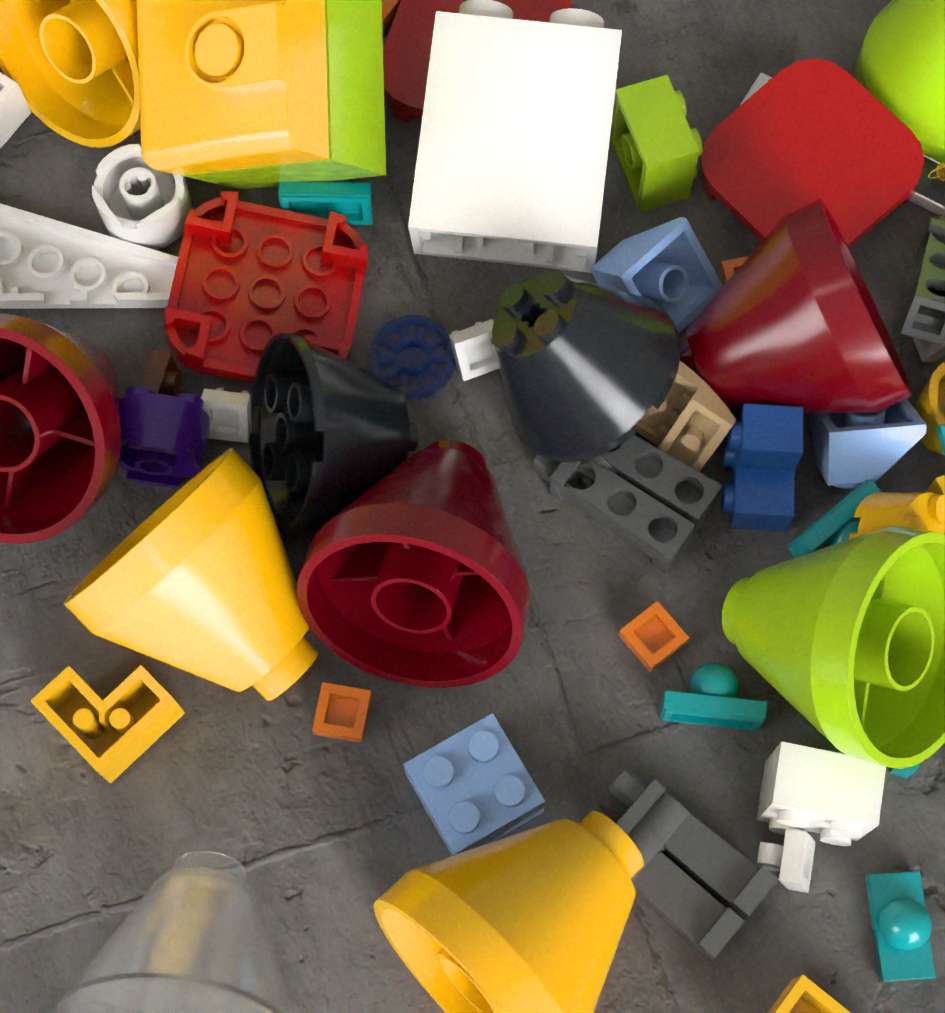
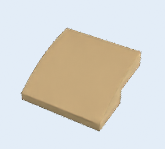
[633,361,736,472]

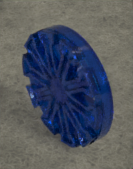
[369,315,456,399]

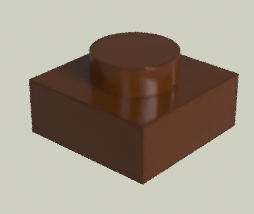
[141,348,182,397]

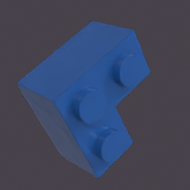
[721,404,803,532]

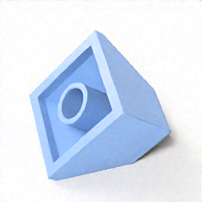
[590,217,723,334]
[808,399,927,488]

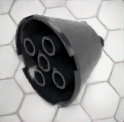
[492,270,681,462]
[249,333,418,531]

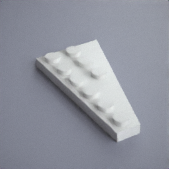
[0,203,178,309]

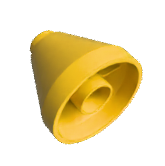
[0,0,140,148]
[63,448,318,701]
[373,811,644,1013]

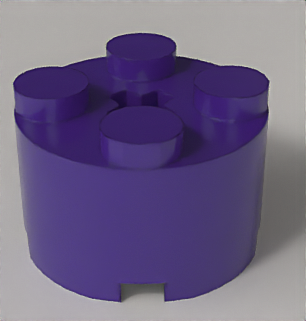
[118,386,210,487]

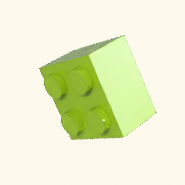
[610,74,703,213]

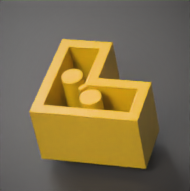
[31,665,185,784]

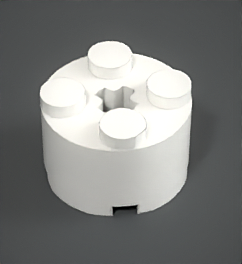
[92,144,192,250]

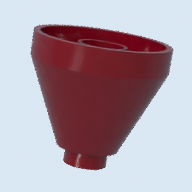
[680,198,913,415]
[0,314,121,544]
[297,440,530,688]

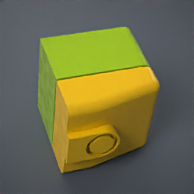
[136,0,386,190]

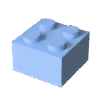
[403,713,545,856]

